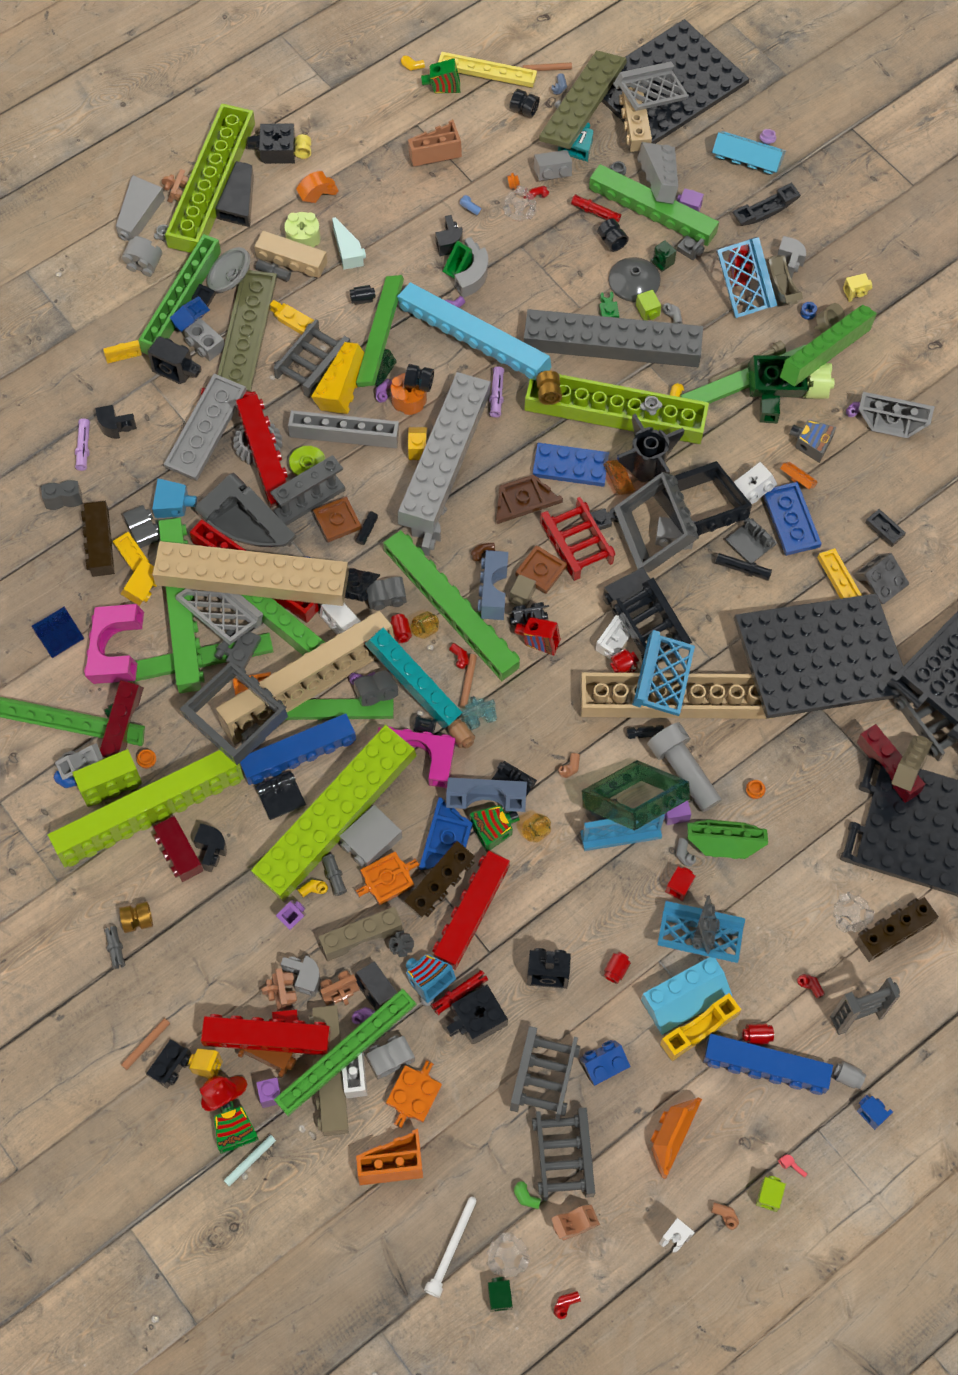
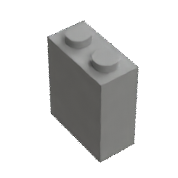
[340,805,402,867]

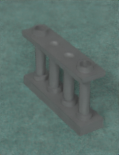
[274,319,350,398]
[271,455,345,526]
[893,692,958,761]
[830,977,900,1035]
[510,1026,581,1122]
[532,1108,595,1201]

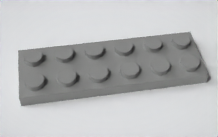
[164,374,247,481]

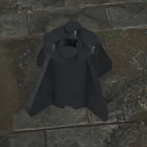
[617,414,684,483]

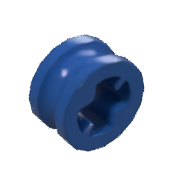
[800,302,817,320]

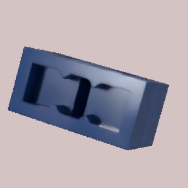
[170,296,210,332]

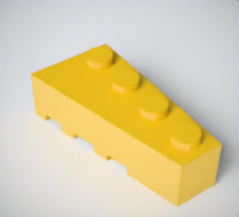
[311,342,364,414]

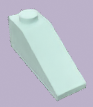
[332,217,366,270]

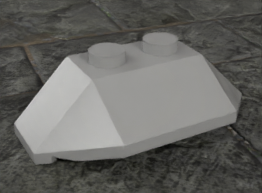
[859,392,935,438]

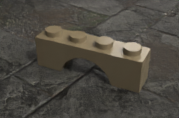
[892,735,933,791]
[319,907,403,961]

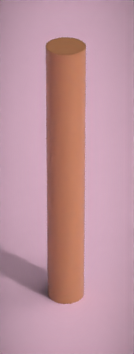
[523,62,572,71]
[459,654,477,709]
[121,1018,170,1070]

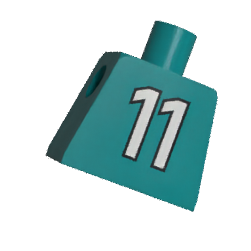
[558,123,594,162]

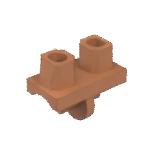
[162,169,189,203]
[261,968,297,1011]
[320,970,360,1006]

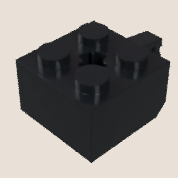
[247,123,295,164]
[148,336,202,384]
[527,948,571,989]
[446,984,508,1044]

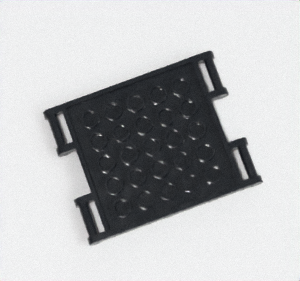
[887,611,958,741]
[840,756,958,897]

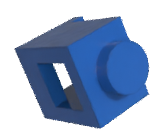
[857,1095,893,1130]

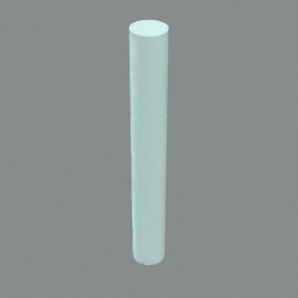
[223,1135,276,1186]

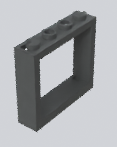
[614,472,699,573]
[180,661,288,765]

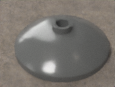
[609,257,661,302]

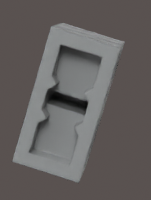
[184,318,225,361]

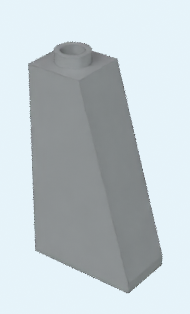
[116,175,165,241]

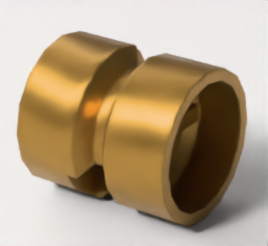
[536,370,562,405]
[119,901,153,933]

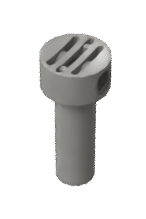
[647,722,722,812]

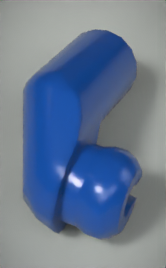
[54,771,77,788]

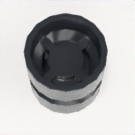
[510,88,540,118]
[597,218,629,252]
[404,364,434,392]

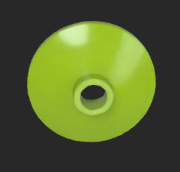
[289,446,325,476]

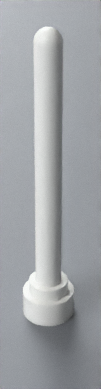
[424,1197,476,1298]

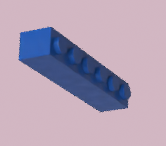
[240,714,356,785]
[703,1034,833,1095]

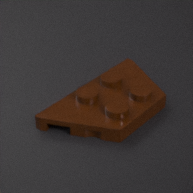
[496,474,563,524]

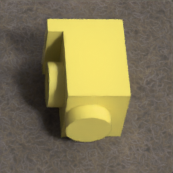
[843,273,872,302]

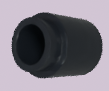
[349,285,376,305]

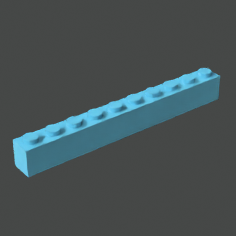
[397,282,552,380]

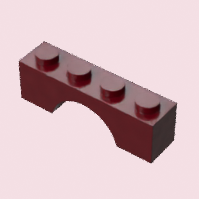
[100,680,144,758]
[857,724,926,803]

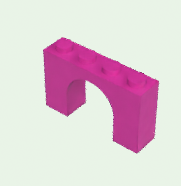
[84,604,144,684]
[377,726,456,788]

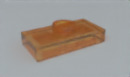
[603,460,635,496]

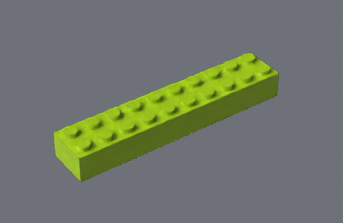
[165,103,255,253]
[525,374,709,444]
[251,725,417,902]
[47,750,244,868]

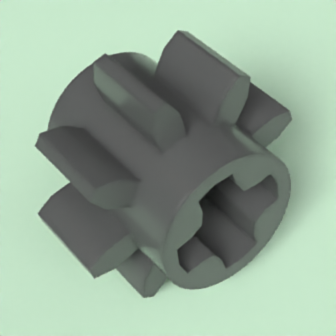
[389,931,414,957]

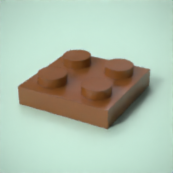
[313,496,361,543]
[515,545,567,594]

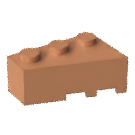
[408,119,462,167]

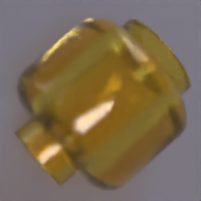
[410,611,439,639]
[522,813,551,843]

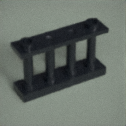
[611,577,692,664]

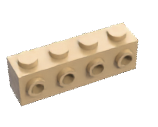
[619,86,652,152]
[254,231,327,278]

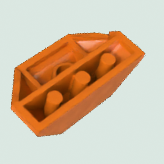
[650,1097,702,1179]

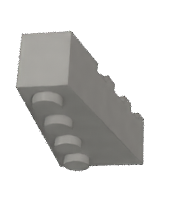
[637,142,678,204]

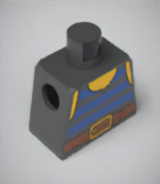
[789,420,836,463]

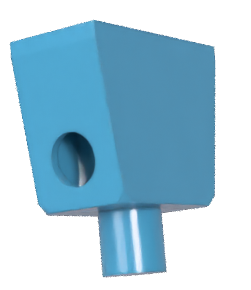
[152,479,197,518]

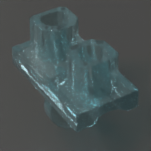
[461,696,497,730]

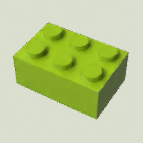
[72,749,143,807]

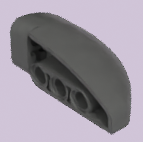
[195,473,297,547]

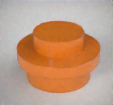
[507,172,520,190]
[137,749,157,769]
[746,780,766,799]

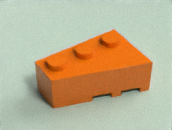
[356,1128,423,1186]

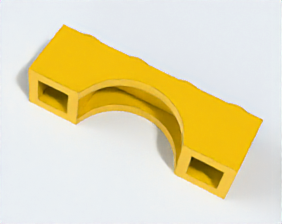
[660,993,742,1061]

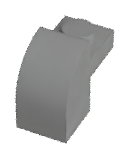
[778,236,806,278]
[411,522,441,556]
[55,744,103,780]
[281,955,321,997]

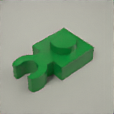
[599,292,619,318]

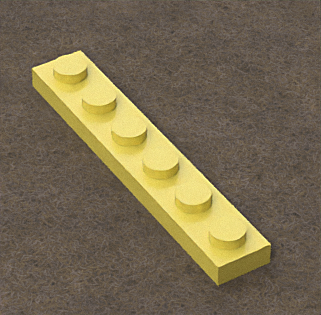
[438,52,537,88]

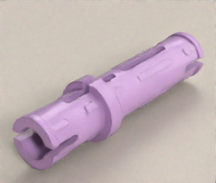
[489,367,504,418]
[75,419,90,471]

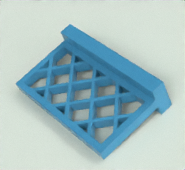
[717,237,777,318]
[633,630,695,716]
[580,810,665,851]
[657,901,745,963]

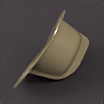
[814,303,846,333]

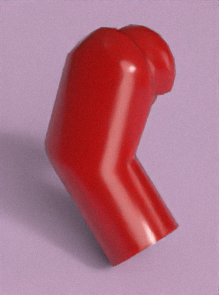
[524,186,549,203]
[449,643,469,669]
[797,974,825,999]
[554,1291,581,1319]

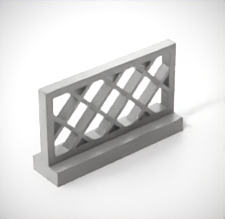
[613,62,689,111]
[176,589,263,645]

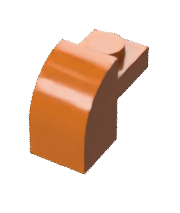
[296,171,339,203]

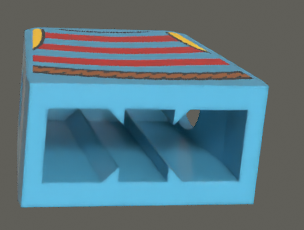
[406,954,456,1003]

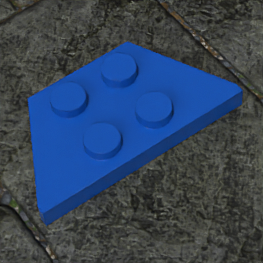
[419,797,472,870]

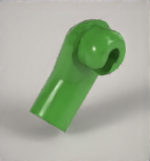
[514,1181,541,1209]

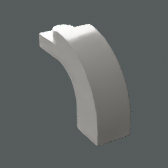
[455,237,488,298]

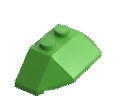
[687,820,768,859]

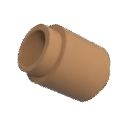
[448,719,475,749]

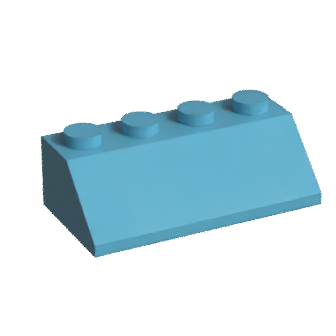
[712,131,786,174]
[641,957,732,1035]

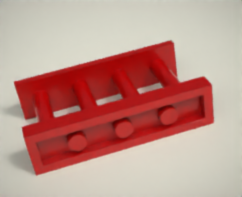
[540,497,615,581]

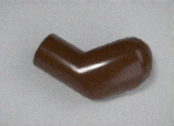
[471,543,495,561]

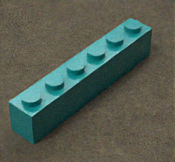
[365,627,463,728]

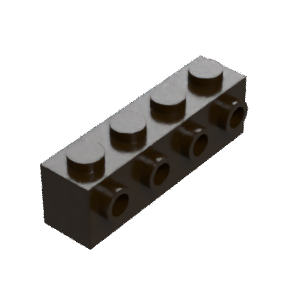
[81,500,115,577]
[404,841,475,919]
[855,897,939,962]

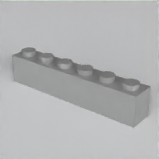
[288,410,399,448]

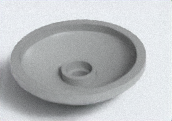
[207,247,250,292]

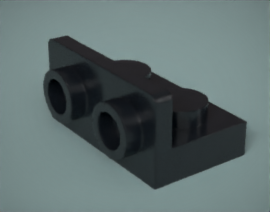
[146,1039,192,1089]

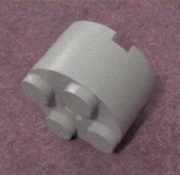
[122,236,163,277]

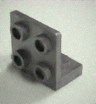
[853,553,909,604]

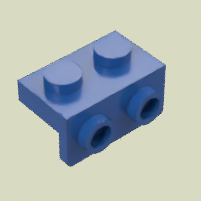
[579,1040,631,1086]

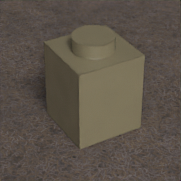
[509,574,536,608]

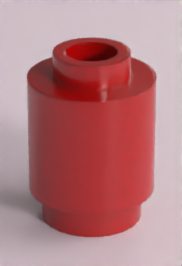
[390,614,412,643]
[604,952,631,984]
[742,1023,774,1045]

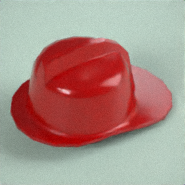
[200,1076,248,1111]

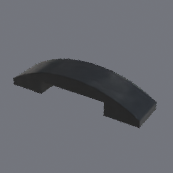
[733,182,801,226]

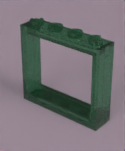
[582,760,690,831]

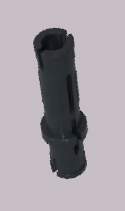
[715,553,772,581]

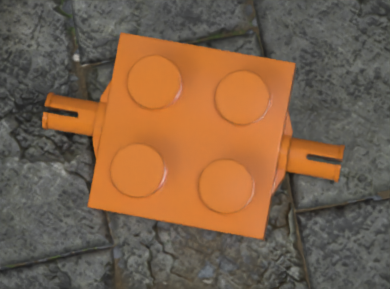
[355,851,419,906]
[386,1060,442,1128]

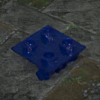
[32,606,85,658]

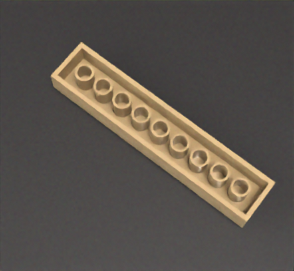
[153,541,349,606]
[216,611,395,745]
[581,672,773,719]

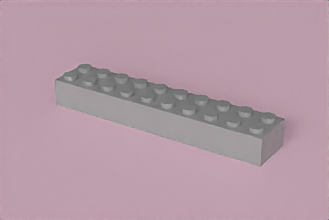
[398,372,491,534]

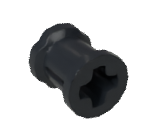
[414,715,437,734]

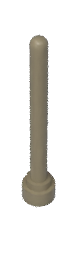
[709,340,786,383]

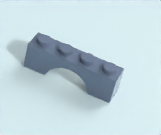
[478,550,508,620]
[446,778,527,812]

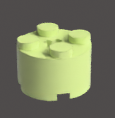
[285,212,321,248]
[803,363,835,399]

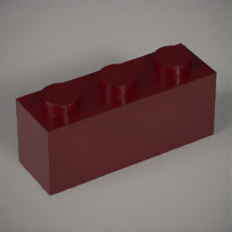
[153,815,203,882]

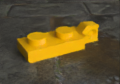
[270,300,314,335]

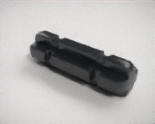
[356,511,378,545]
[627,725,664,739]

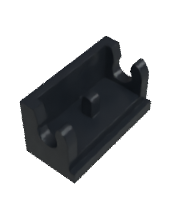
[355,961,397,1011]

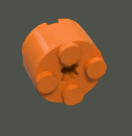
[391,373,427,415]

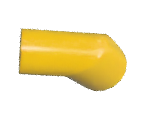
[401,55,425,71]
[670,383,684,397]

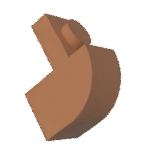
[551,1204,600,1241]

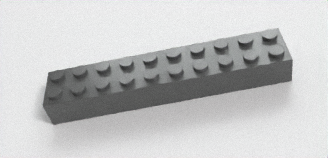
[524,309,703,368]

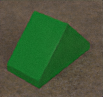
[442,240,472,279]

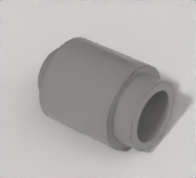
[833,1061,866,1089]

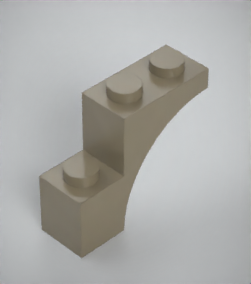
[765,255,803,305]

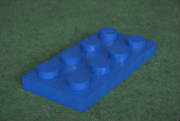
[533,443,609,487]
[763,482,822,556]

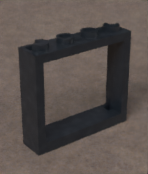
[653,461,752,536]

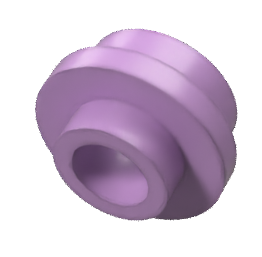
[759,129,776,144]

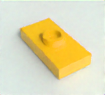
[103,340,142,364]
[113,532,149,573]

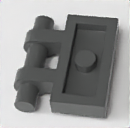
[215,624,261,669]

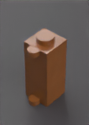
[238,1049,296,1078]

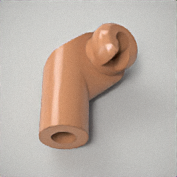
[558,753,580,778]
[711,1202,739,1230]

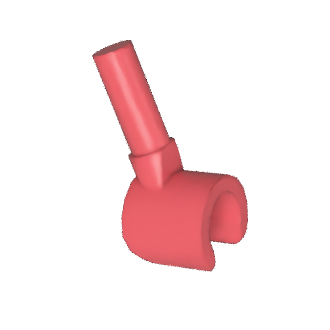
[778,1155,807,1178]

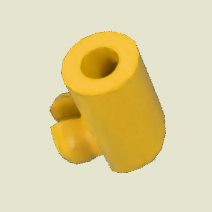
[297,879,328,898]

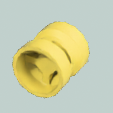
[294,134,311,159]

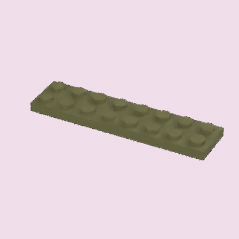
[539,50,627,149]
[217,270,277,391]

